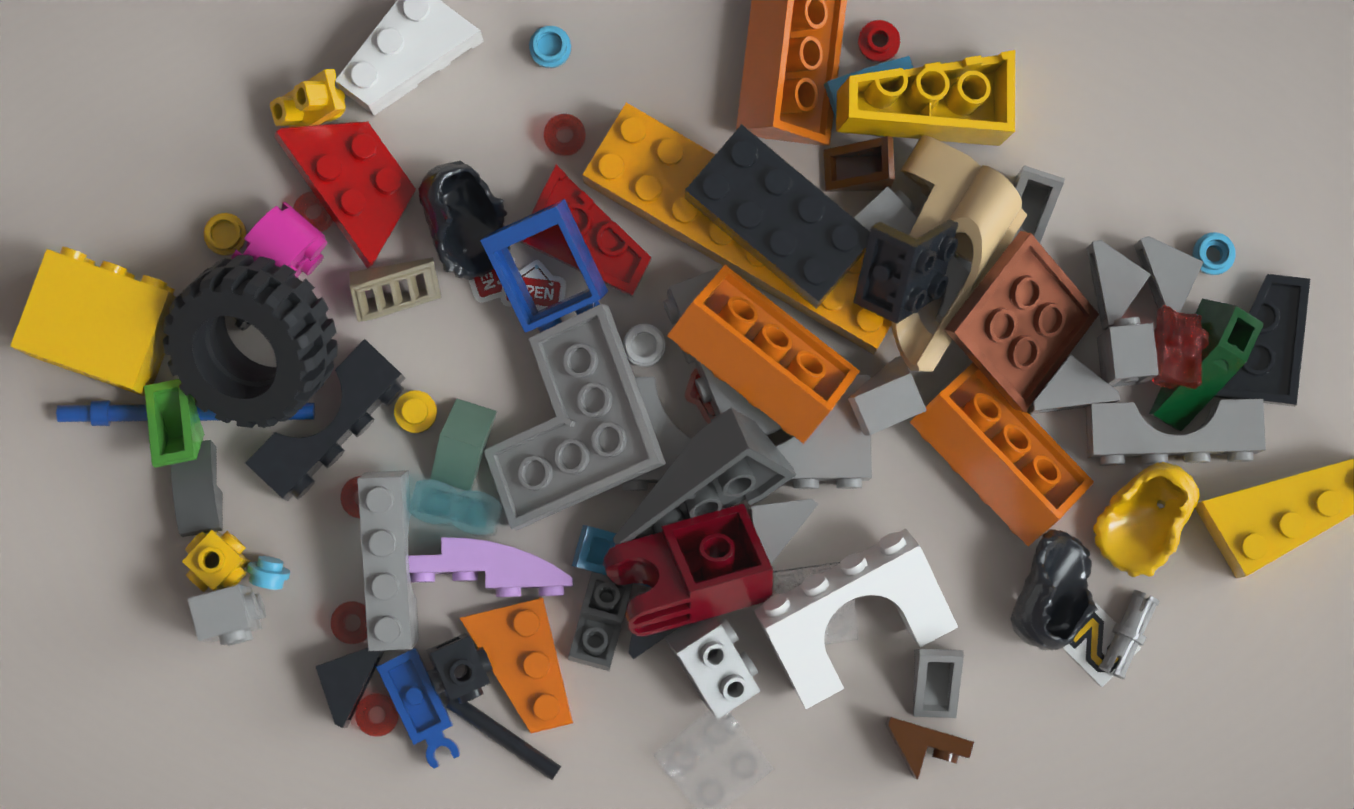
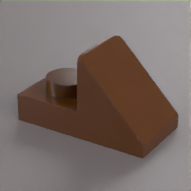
[885,716,974,780]

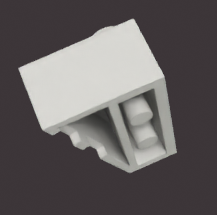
[335,0,484,116]

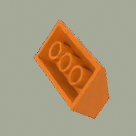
[736,0,847,146]
[667,264,860,444]
[910,363,1094,547]

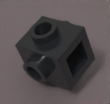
[426,633,493,704]

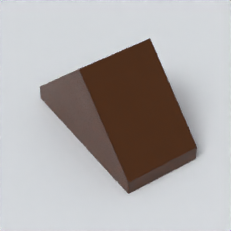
[824,136,895,192]

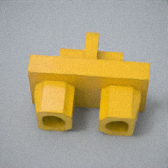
[270,69,346,127]

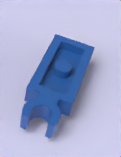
[376,648,460,769]

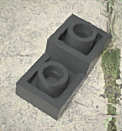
[171,440,223,537]
[568,572,633,671]

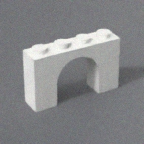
[754,528,958,709]

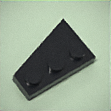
[1214,274,1311,407]

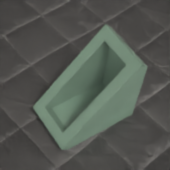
[430,398,497,492]

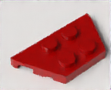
[274,121,416,269]

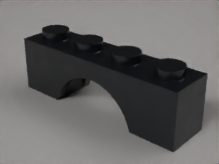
[245,339,406,501]

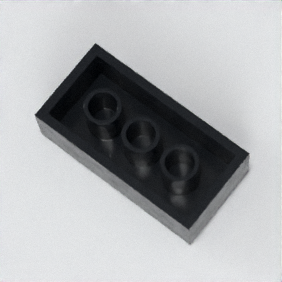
[685,124,870,309]

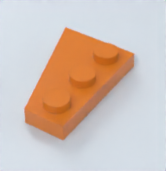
[460,598,573,733]

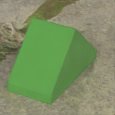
[144,379,205,468]

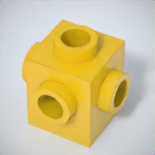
[182,530,251,592]

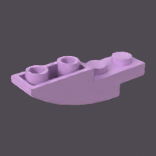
[409,537,574,597]

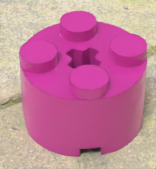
[231,202,328,278]

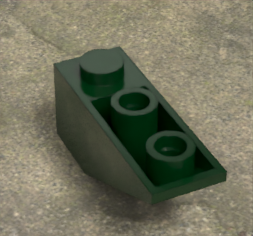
[1149,298,1264,431]

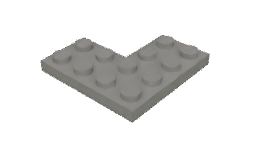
[484,304,666,530]

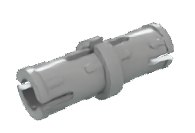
[1099,590,1160,679]

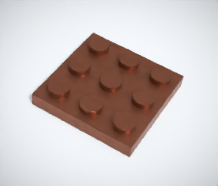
[944,231,1099,412]

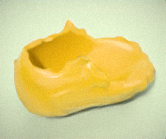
[1092,462,1200,577]

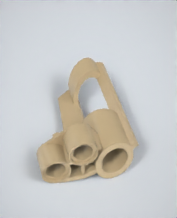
[892,135,1027,372]

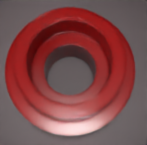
[858,20,901,63]

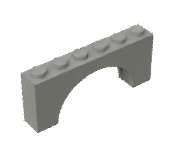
[622,375,872,491]

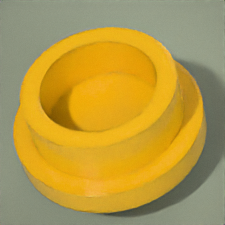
[203,213,247,256]
[394,390,437,433]

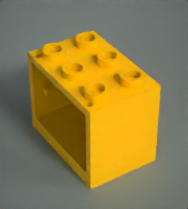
[10,246,176,397]

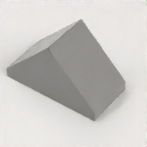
[1012,165,1065,243]
[1134,236,1203,324]
[1087,240,1151,330]
[1029,355,1120,414]
[848,356,927,436]
[750,499,818,564]
[913,649,964,718]

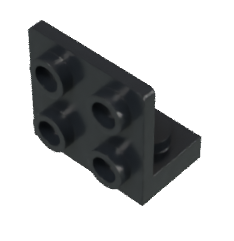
[853,219,958,324]

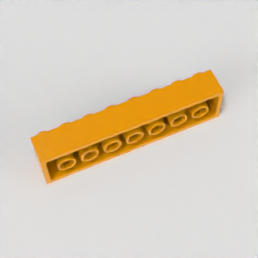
[582,102,892,355]

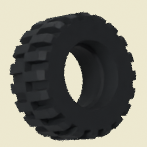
[163,255,338,428]

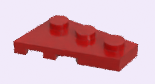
[519,164,652,297]

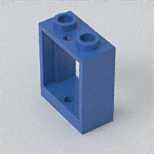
[480,199,608,333]

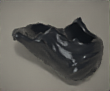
[418,161,510,280]
[1010,529,1098,650]

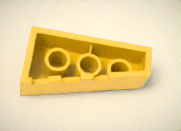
[836,50,1015,146]
[1195,458,1354,578]

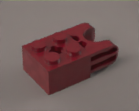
[603,503,773,636]

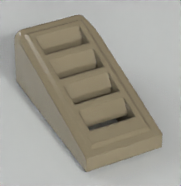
[349,257,441,322]

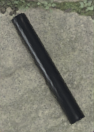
[446,698,562,780]

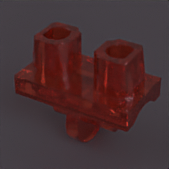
[1152,305,1209,389]

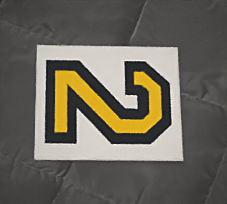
[1063,603,1141,687]

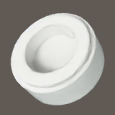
[623,324,665,367]

